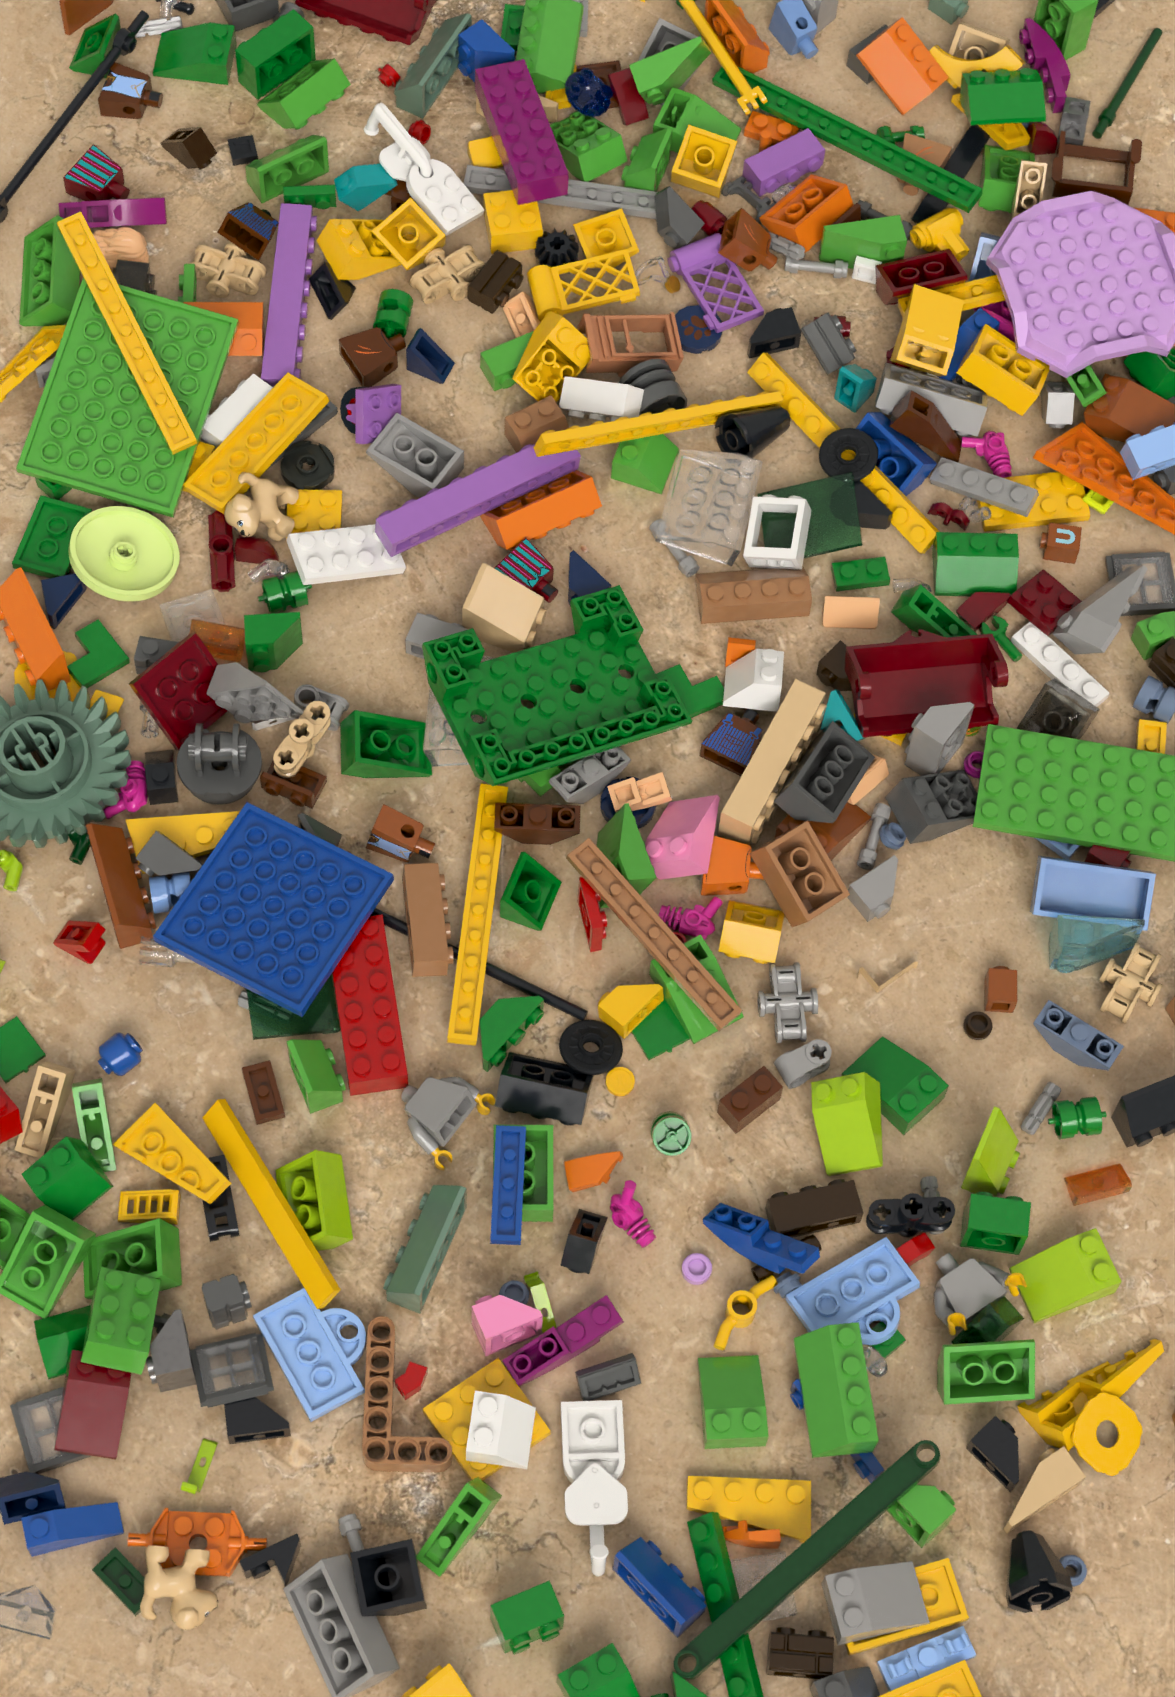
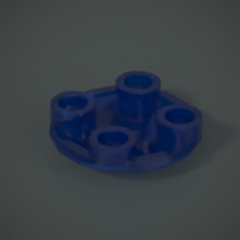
[565,68,613,117]

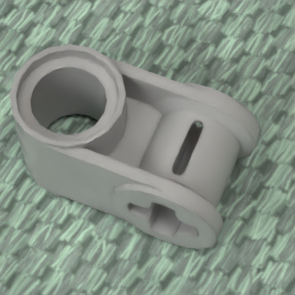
[294,684,350,731]
[774,1039,832,1089]

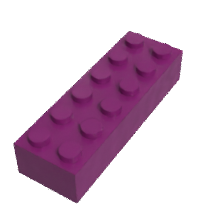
[475,59,569,205]

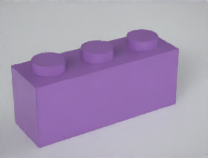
[742,128,825,197]

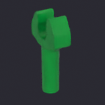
[980,615,1023,662]

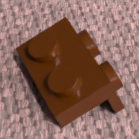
[260,760,327,809]

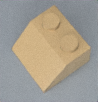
[949,22,1011,72]

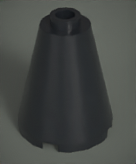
[715,406,790,466]

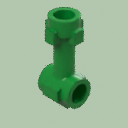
[876,126,925,145]

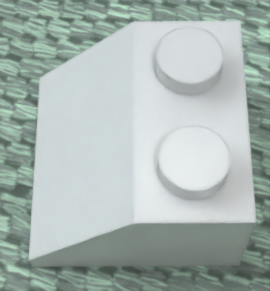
[723,648,784,712]
[466,1391,536,1469]

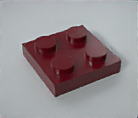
[1007,569,1082,636]

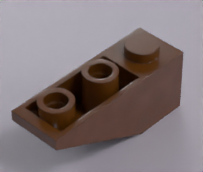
[890,390,961,462]

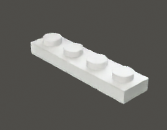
[1011,622,1110,714]

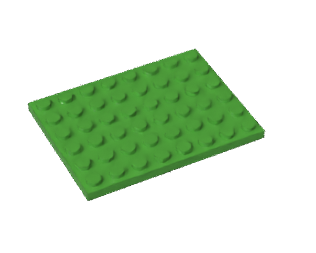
[16,278,239,518]

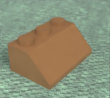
[750,820,850,927]

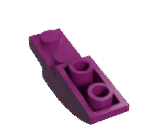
[1019,18,1071,113]
[59,198,167,228]
[503,1295,624,1386]

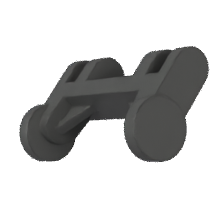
[721,176,776,224]

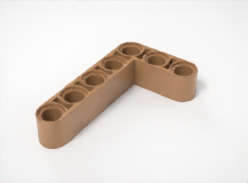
[362,1316,452,1473]

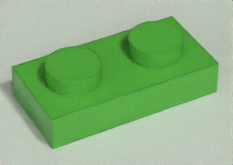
[178,264,197,303]

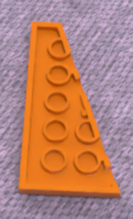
[1033,422,1175,535]

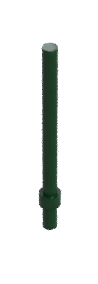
[1092,28,1163,139]

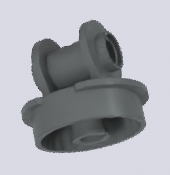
[177,723,262,805]

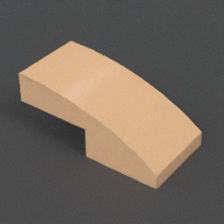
[607,772,672,813]

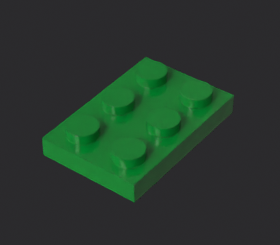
[12,495,92,578]

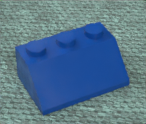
[856,412,937,496]
[613,1537,707,1638]

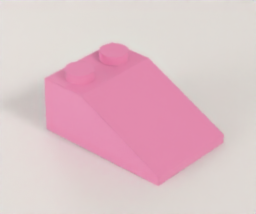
[645,795,720,880]

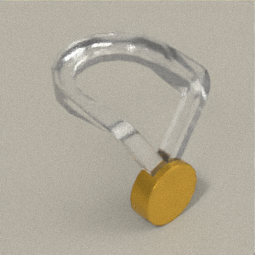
[635,256,681,293]

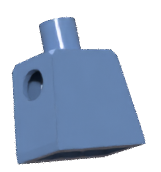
[768,0,819,59]

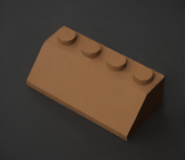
[695,566,812,624]

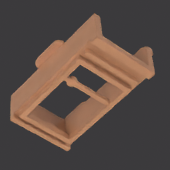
[577,312,684,378]

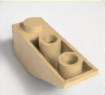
[1009,160,1048,224]

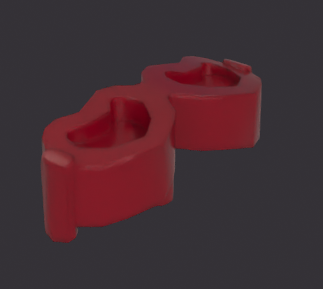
[928,502,970,531]

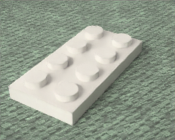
[286,524,406,585]

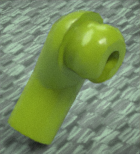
[0,849,23,891]

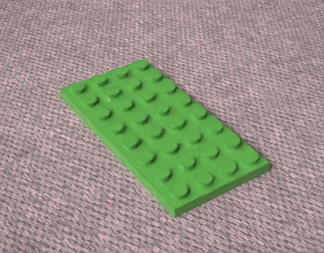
[972,724,1175,862]

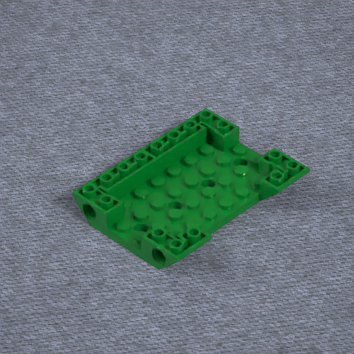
[422,585,692,786]

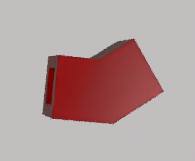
[896,1232,935,1267]
[394,1361,428,1400]

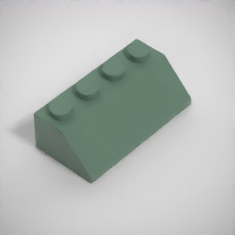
[394,13,472,119]
[383,1185,467,1314]

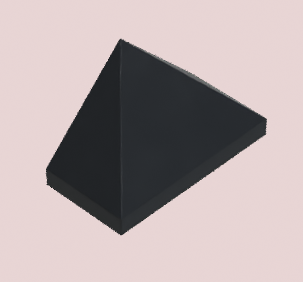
[309,262,356,320]

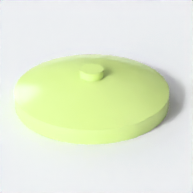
[68,506,180,601]

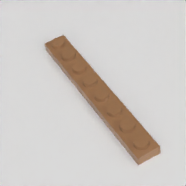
[566,838,742,1031]

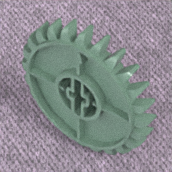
[0,679,131,848]

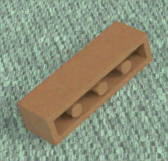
[402,863,453,977]

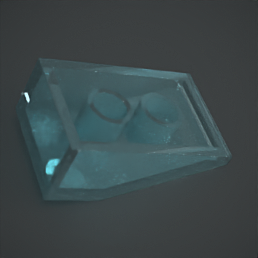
[1049,915,1145,973]

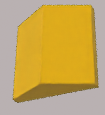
[573,208,639,268]

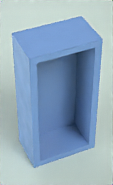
[1030,856,1156,931]

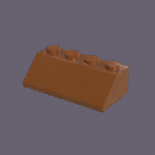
[86,823,156,949]

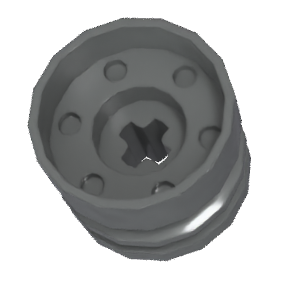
[619,359,687,416]

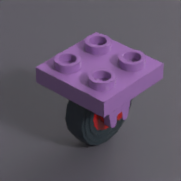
[340,384,401,444]

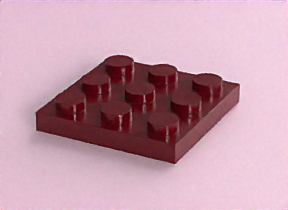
[129,632,228,751]

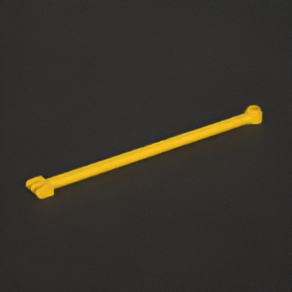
[678,0,768,116]

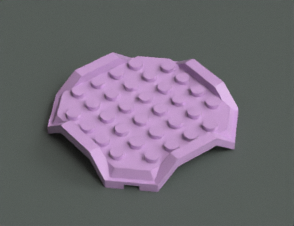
[986,191,1175,378]

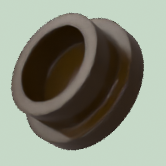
[963,1012,993,1040]

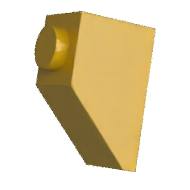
[598,984,664,1039]

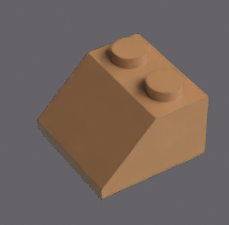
[504,396,569,453]

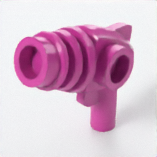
[961,430,1012,478]
[103,761,148,819]
[658,897,723,940]
[610,1180,656,1248]

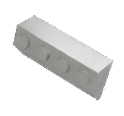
[875,362,987,437]
[283,1554,400,1697]

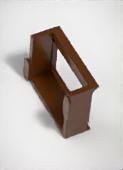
[1051,131,1142,205]

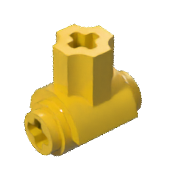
[910,207,970,262]

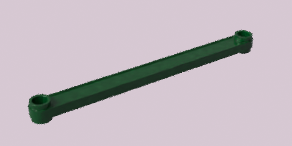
[673,1440,941,1680]

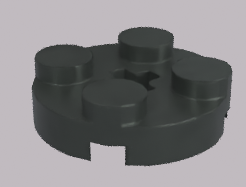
[280,441,335,490]

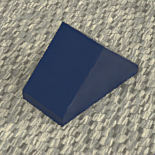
[406,328,455,384]
[41,574,87,629]

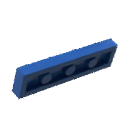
[490,1125,526,1245]

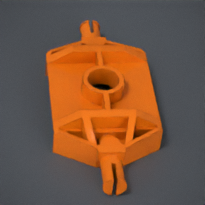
[128,1508,267,1577]

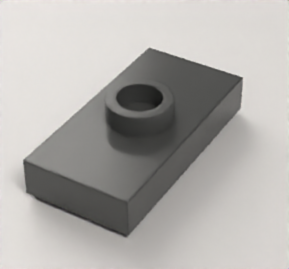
[575,1353,642,1401]

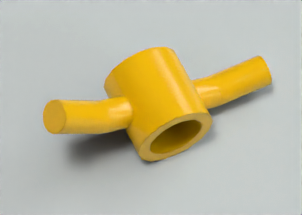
[713,1275,778,1350]

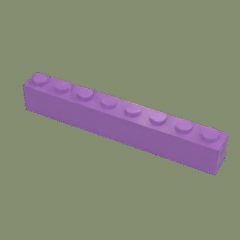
[261,203,317,387]
[375,444,581,557]

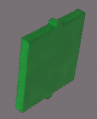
[632,998,690,1061]
[0,1016,46,1084]

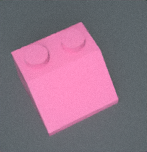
[472,1295,543,1356]

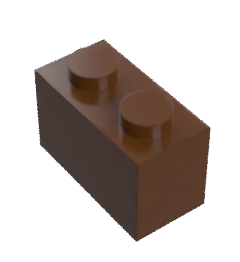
[717,1066,783,1134]

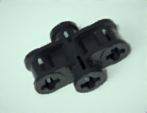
[866,1193,955,1238]

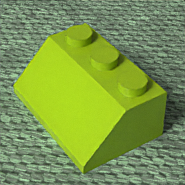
[275,1150,353,1251]

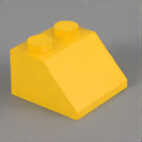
[671,125,737,198]
[372,197,446,270]
[718,900,784,964]

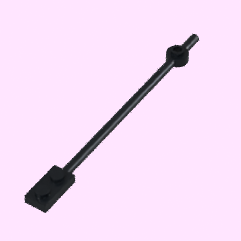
[0,10,149,223]

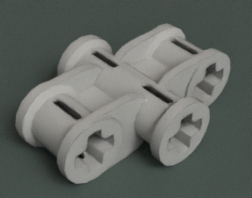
[757,962,818,1043]

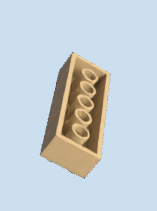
[717,679,827,846]

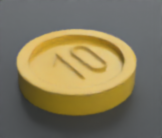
[605,1067,635,1096]

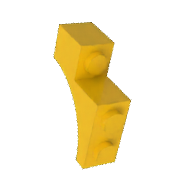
[929,45,1026,89]

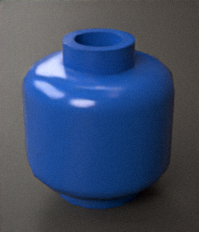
[98,1032,143,1076]

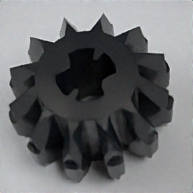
[535,228,579,267]

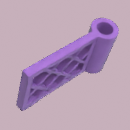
[667,233,764,333]

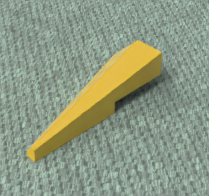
[1017,1339,1164,1452]

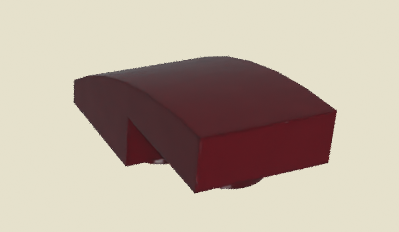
[607,67,649,125]

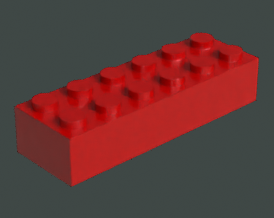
[332,915,408,1096]

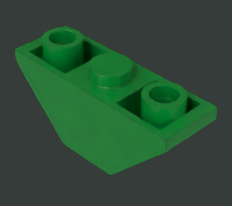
[480,996,545,1072]

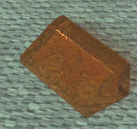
[189,619,245,662]
[1064,1163,1133,1206]

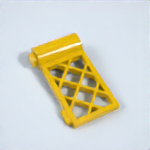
[527,249,640,322]

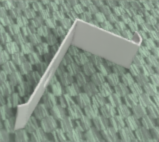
[252,715,300,731]

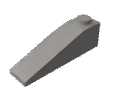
[1053,565,1148,654]

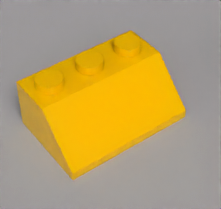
[956,324,1050,416]

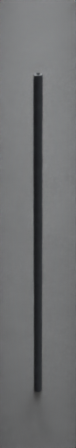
[370,908,588,1021]

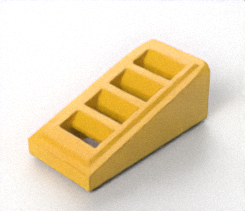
[118,1189,181,1225]

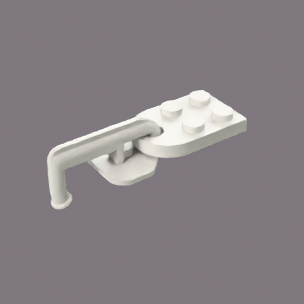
[364,103,485,236]
[561,1400,628,1577]

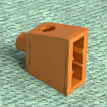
[701,836,764,896]

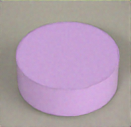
[681,1253,712,1285]

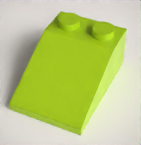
[811,1072,883,1176]
[961,1106,1020,1197]
[1009,1228,1122,1323]

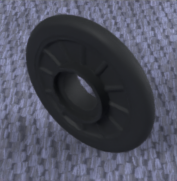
[819,428,878,482]
[559,1020,623,1075]

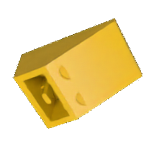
[316,219,401,280]
[890,284,964,377]
[512,311,591,403]

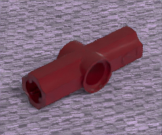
[208,511,236,592]

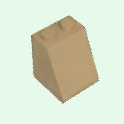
[462,563,547,652]

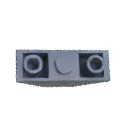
[1033,1000,1124,1071]

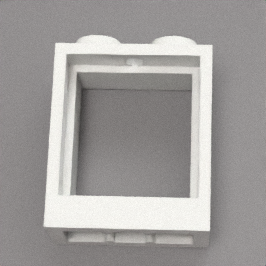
[743,494,812,570]

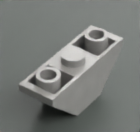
[549,747,631,804]

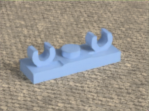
[876,1626,976,1692]

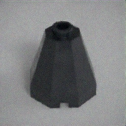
[1006,1531,1073,1613]

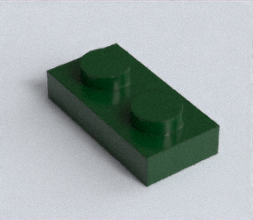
[92,1547,144,1617]

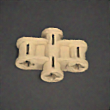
[189,242,267,298]
[409,245,486,304]
[273,701,331,778]
[1099,942,1163,1024]

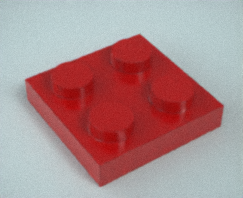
[577,877,607,952]

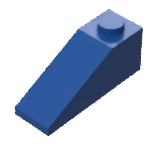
[925,308,1000,381]
[21,1502,124,1557]

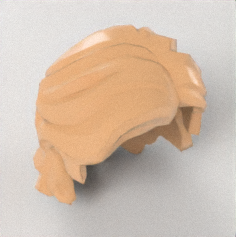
[93,227,149,274]

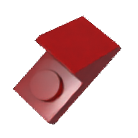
[53,920,106,964]

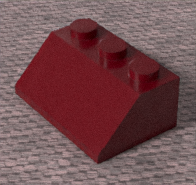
[875,249,968,305]

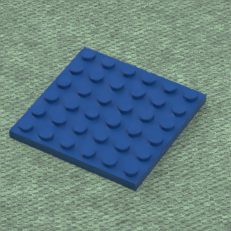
[153,802,394,1017]

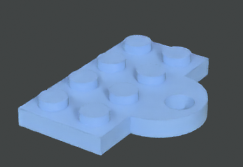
[786,1237,920,1345]
[253,1288,366,1422]

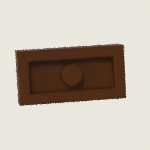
[242,1060,285,1125]

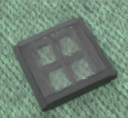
[1105,552,1175,616]
[190,1333,274,1408]
[10,1387,91,1474]

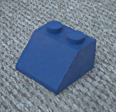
[458,19,515,82]

